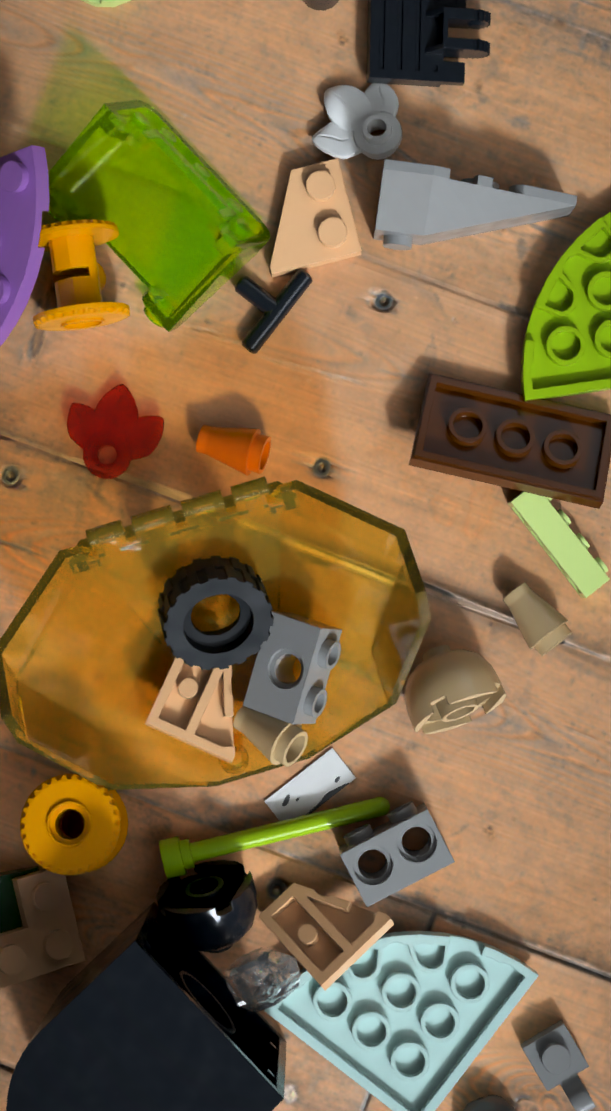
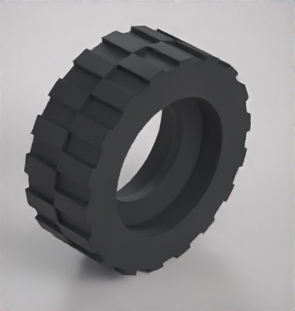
[157,555,274,670]

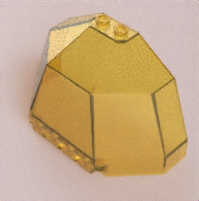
[0,476,431,790]

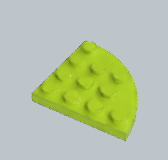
[521,212,611,401]

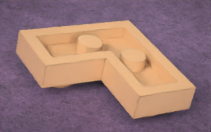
[0,869,86,989]

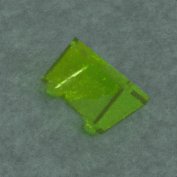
[48,100,271,332]

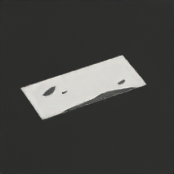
[264,748,356,821]

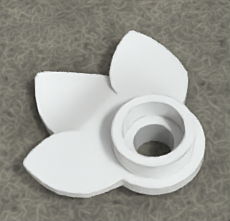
[312,83,402,160]

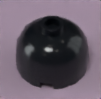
[156,860,258,953]

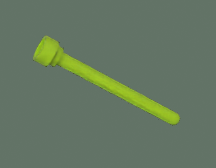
[159,797,390,879]

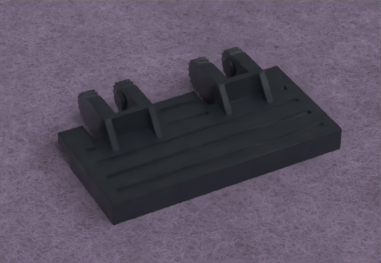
[366,0,491,87]

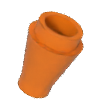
[196,424,271,476]

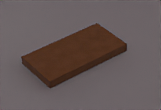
[409,373,611,509]

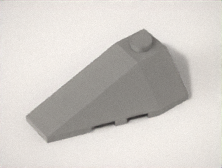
[373,159,577,250]

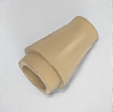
[503,582,572,657]
[233,706,308,767]

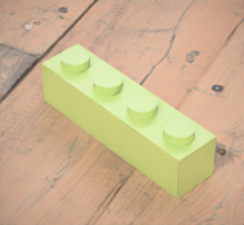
[507,491,610,598]

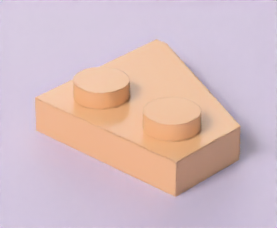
[270,158,362,278]
[145,657,235,764]
[258,883,394,991]

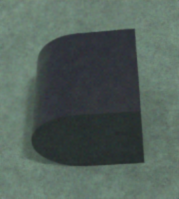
[6,902,287,1111]

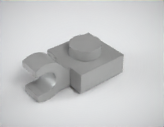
[520,1020,596,1111]

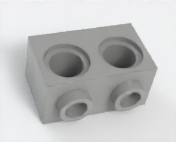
[339,801,455,907]

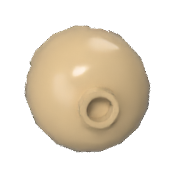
[404,645,507,734]

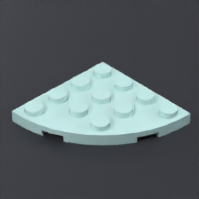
[264,930,539,1111]

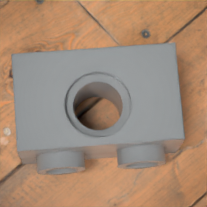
[243,611,342,725]

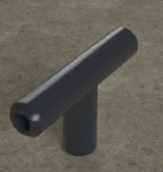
[235,269,313,354]

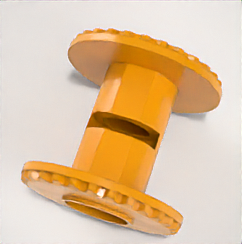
[33,219,130,331]
[20,774,129,875]

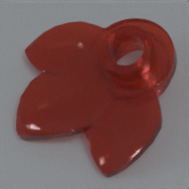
[67,384,164,479]

